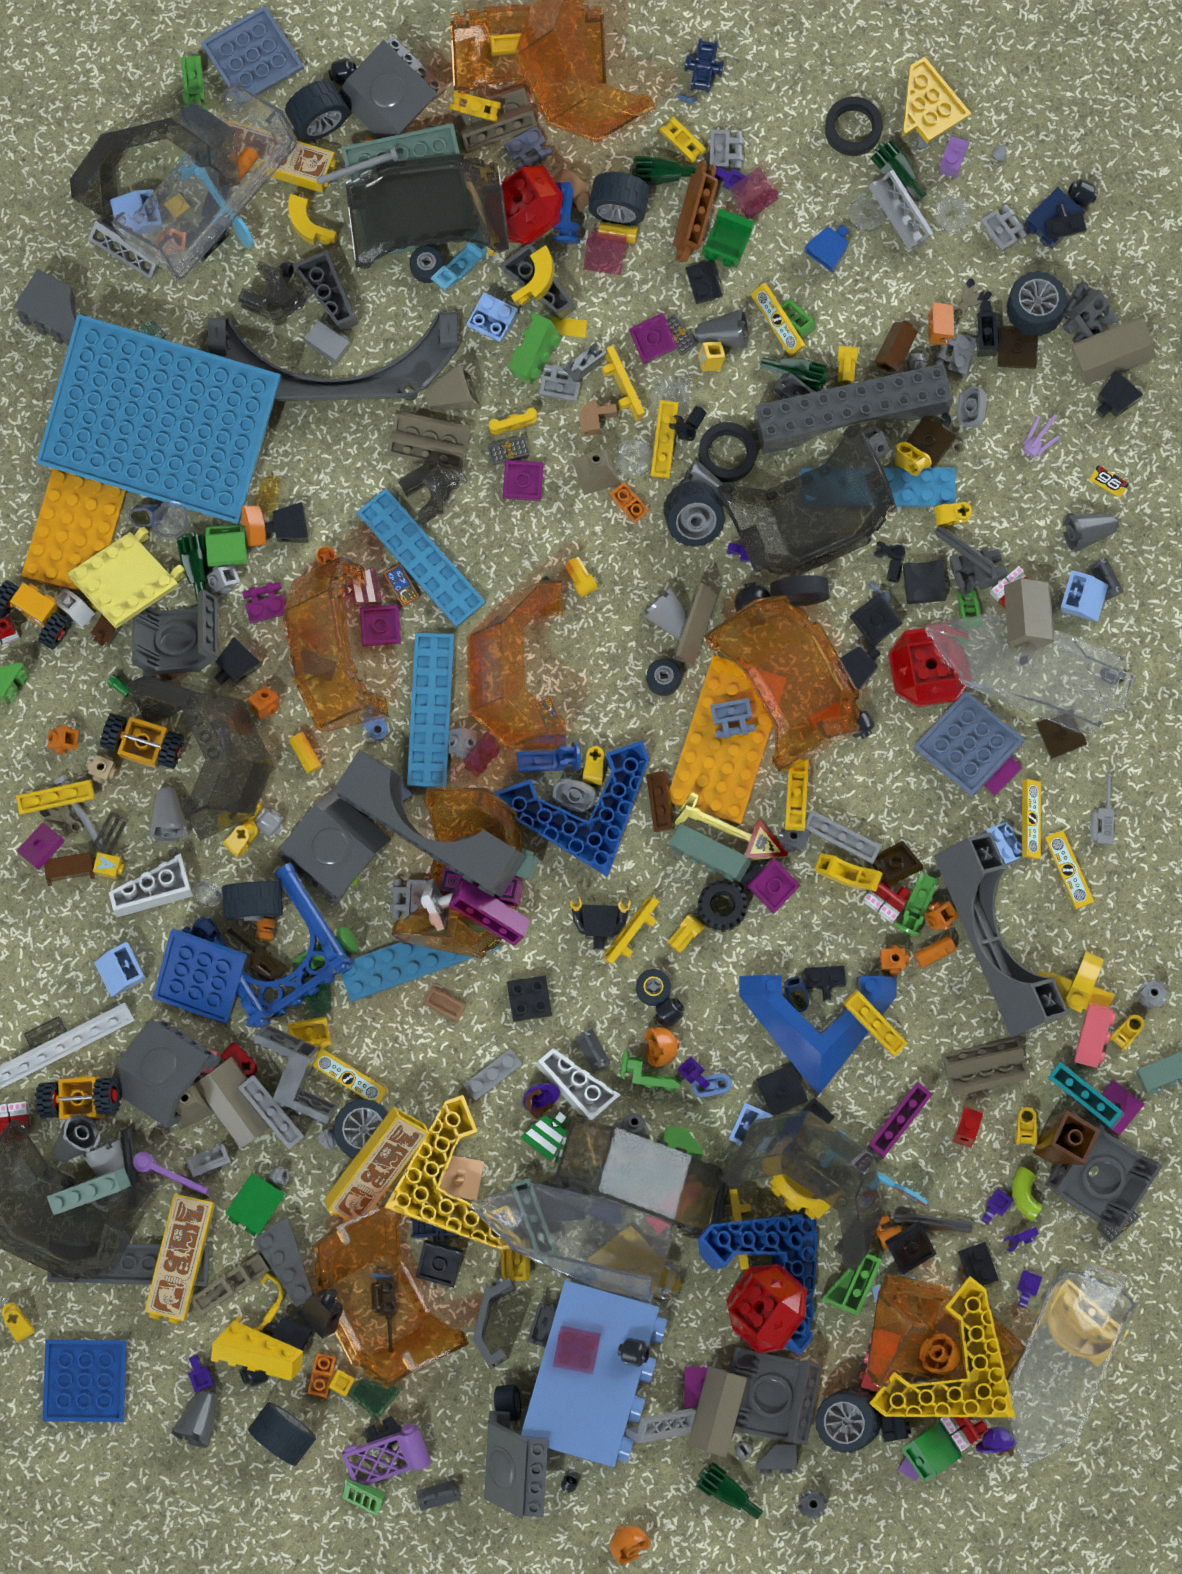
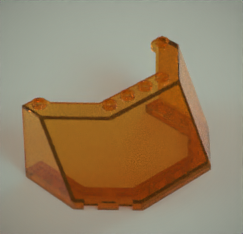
[514,0,656,143]
[450,3,607,93]
[283,556,389,732]
[467,580,567,750]
[704,595,860,772]
[392,787,523,959]
[312,1204,469,1389]
[866,1273,1027,1388]

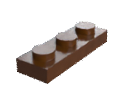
[646,771,675,833]

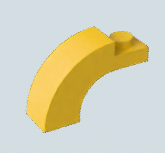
[288,194,338,246]
[511,245,554,307]
[814,853,883,892]
[1064,951,1104,1013]

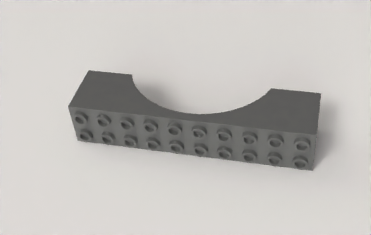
[14,268,76,346]
[754,363,953,455]
[334,749,527,897]
[934,832,1069,1038]

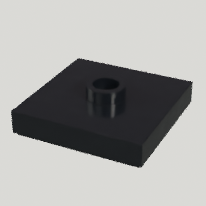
[849,593,904,647]
[756,1064,808,1115]
[884,1221,937,1275]
[415,1240,463,1288]

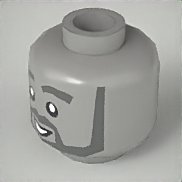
[254,807,284,836]

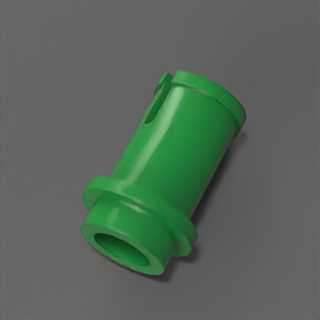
[107,674,133,697]

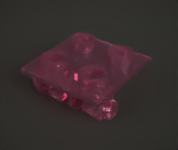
[729,167,779,220]
[583,232,626,275]
[462,731,502,778]
[553,1326,601,1375]

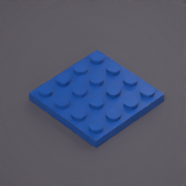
[153,928,247,1025]
[43,1340,127,1422]

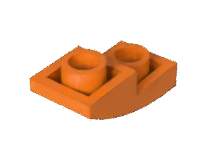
[609,482,649,523]
[241,506,266,546]
[307,1353,336,1399]

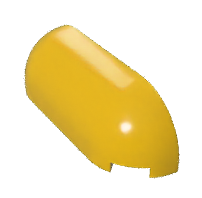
[1038,970,1115,1010]

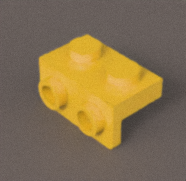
[287,1016,331,1049]

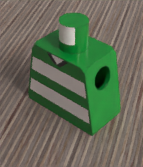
[521,1111,568,1162]

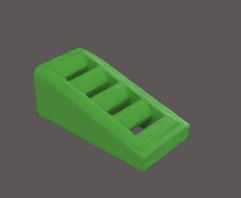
[781,298,816,340]
[956,590,982,632]
[342,1479,386,1516]

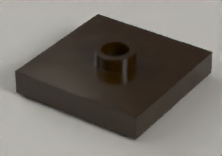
[997,328,1037,369]
[906,416,957,468]
[1036,709,1087,759]
[871,841,923,887]

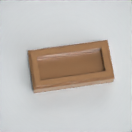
[423,986,467,1023]

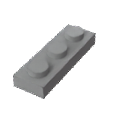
[463,1049,522,1102]

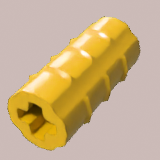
[597,222,638,244]
[288,732,322,774]

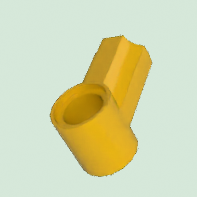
[837,346,858,385]
[564,557,598,598]
[667,913,706,954]

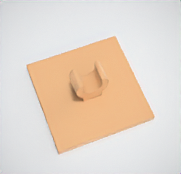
[439,1156,484,1201]

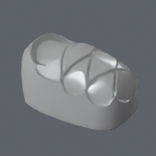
[958,386,987,427]
[553,778,597,813]

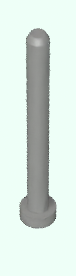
[317,148,399,184]
[54,775,107,852]

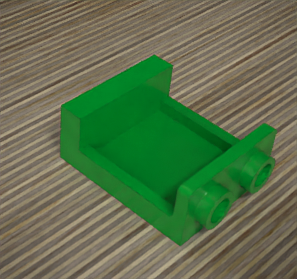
[702,208,755,268]
[226,1173,287,1237]
[901,1422,962,1483]

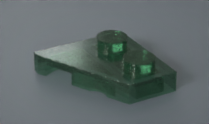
[302,975,332,1018]
[347,1379,402,1420]

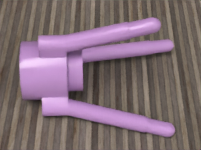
[1022,414,1060,458]

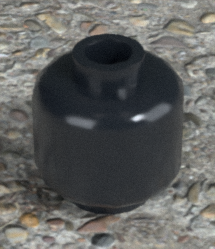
[328,58,357,85]
[1068,179,1098,207]
[846,709,875,739]
[655,997,685,1026]
[618,1338,650,1367]
[240,1366,269,1387]

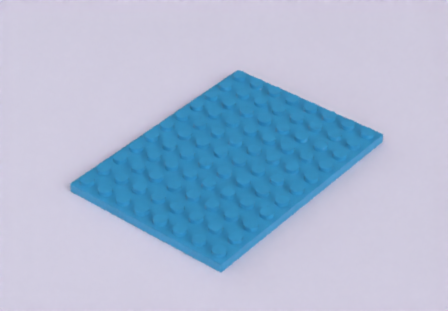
[36,314,282,524]

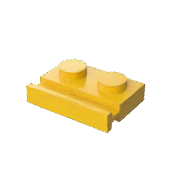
[501,1240,530,1282]

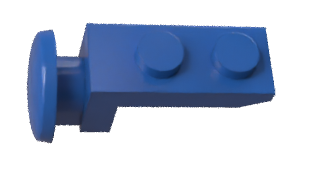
[552,182,581,245]
[516,742,581,772]

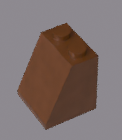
[1033,1110,1100,1165]

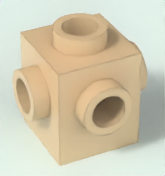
[87,754,117,784]

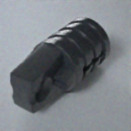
[738,860,768,890]

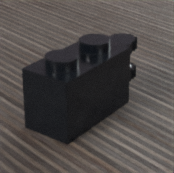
[975,300,998,357]

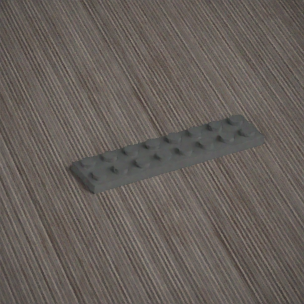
[47,1241,210,1287]

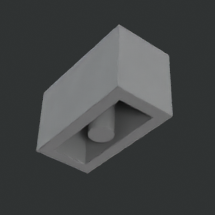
[305,321,350,365]

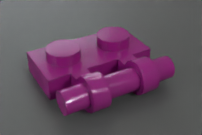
[242,582,288,624]

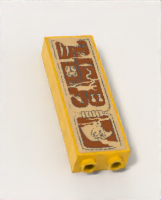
[214,119,337,193]
[324,1107,429,1226]
[144,1193,215,1325]

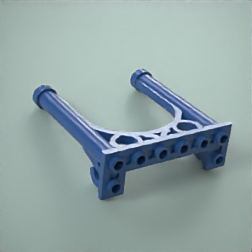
[206,863,355,1028]

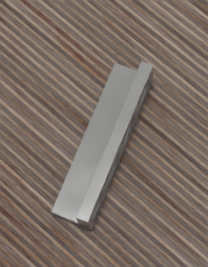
[868,170,934,250]
[88,215,166,279]
[805,810,882,864]
[238,1075,304,1149]
[625,1408,696,1444]

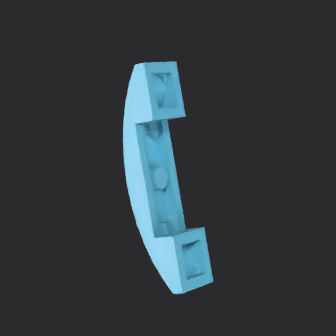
[431,232,488,291]

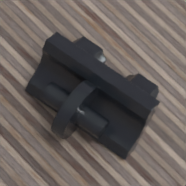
[365,1416,402,1451]

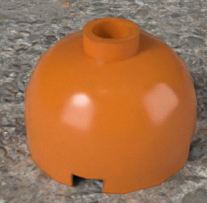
[644,1027,680,1067]
[919,1333,961,1375]
[610,1526,651,1565]

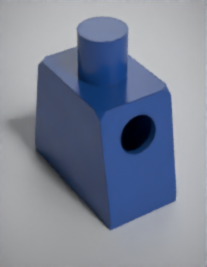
[804,225,849,273]

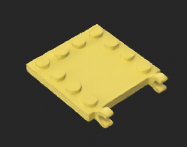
[68,526,185,629]

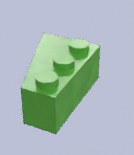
[508,312,562,385]
[820,1252,882,1317]

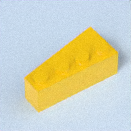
[211,1321,303,1381]

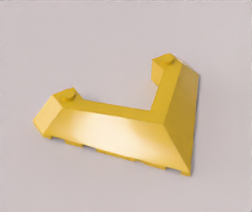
[384,1095,522,1251]
[869,1276,1016,1418]

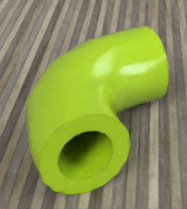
[1012,1166,1043,1222]

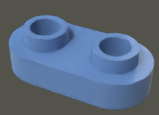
[358,704,388,741]
[692,1073,732,1098]

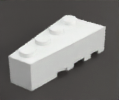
[109,853,193,917]
[536,1049,620,1125]

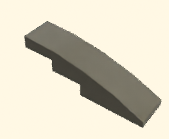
[191,1253,271,1316]

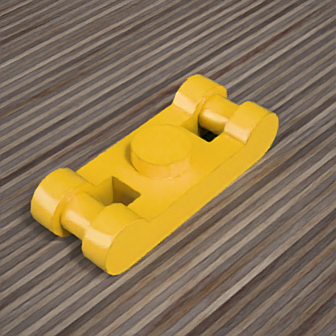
[449,90,501,122]
[658,117,706,164]
[489,408,537,435]

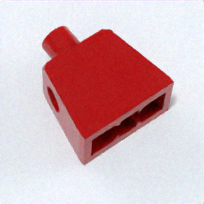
[952,1106,983,1148]

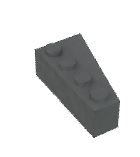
[499,244,576,320]
[292,250,359,332]
[253,1217,314,1308]

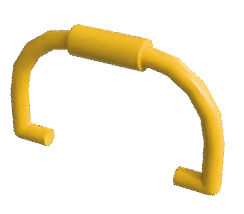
[235,1273,284,1331]

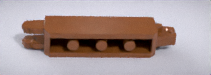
[672,160,718,263]

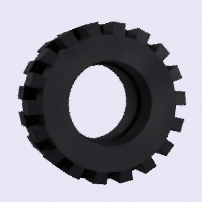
[697,880,747,932]

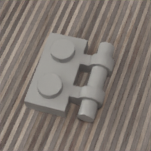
[710,130,744,170]
[980,204,1028,252]
[935,334,976,376]
[539,364,582,403]
[390,879,427,921]

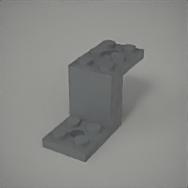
[253,1024,339,1124]

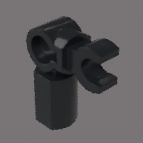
[669,406,707,441]
[874,541,906,583]

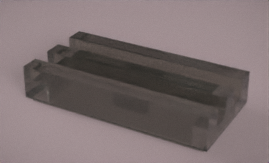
[93,811,128,855]
[24,1016,67,1050]

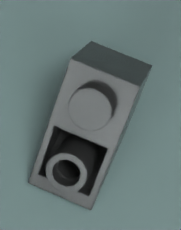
[755,1444,797,1474]

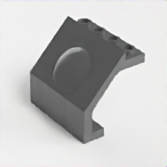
[339,36,446,139]
[132,589,218,676]
[277,790,391,905]
[113,1019,220,1128]
[1045,1118,1163,1233]
[473,1277,514,1369]
[731,1347,823,1445]
[484,1411,548,1519]

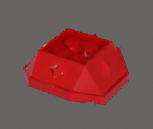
[484,165,563,245]
[888,625,972,707]
[726,1264,807,1354]

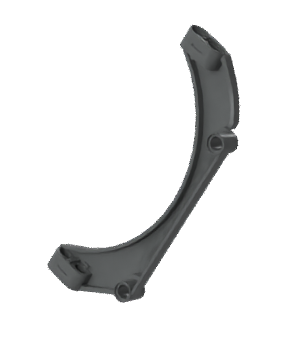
[208,312,458,402]

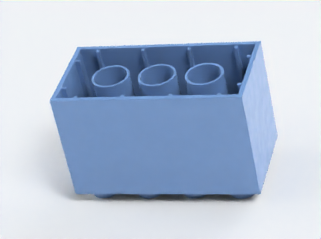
[521,1280,668,1468]

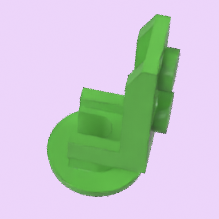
[180,56,208,115]
[894,872,939,937]
[293,926,358,976]
[620,1050,681,1091]

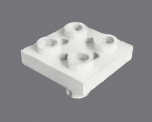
[421,879,453,931]

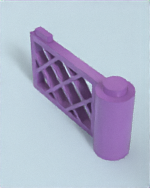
[133,1152,212,1197]
[342,1423,432,1485]

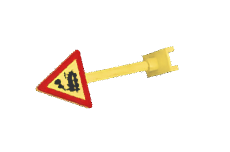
[674,792,788,860]

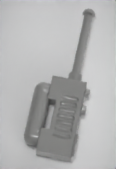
[1090,774,1116,845]

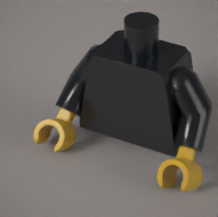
[570,897,631,951]

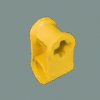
[894,442,932,476]
[934,502,972,527]
[582,746,604,785]
[223,821,259,858]
[1109,1015,1144,1052]
[1015,1107,1037,1146]
[1,1303,35,1343]

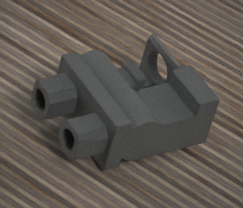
[1062,289,1119,343]
[949,547,1007,596]

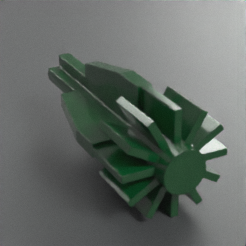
[870,140,927,202]
[630,156,697,185]
[760,357,829,392]
[177,533,209,603]
[696,1462,763,1519]

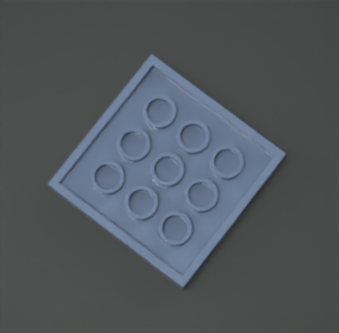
[201,6,304,106]
[914,691,1025,798]

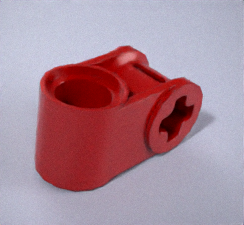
[220,1041,257,1078]

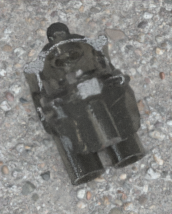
[238,261,308,326]
[397,458,468,524]

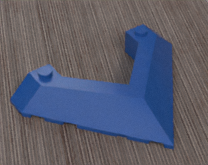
[494,740,649,877]
[739,975,896,1096]
[697,1214,818,1355]

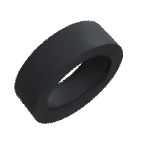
[825,97,882,156]
[698,422,757,482]
[770,575,830,607]

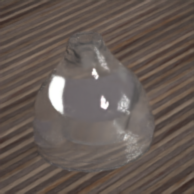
[193,875,223,907]

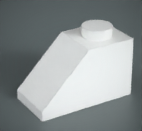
[55,588,95,628]

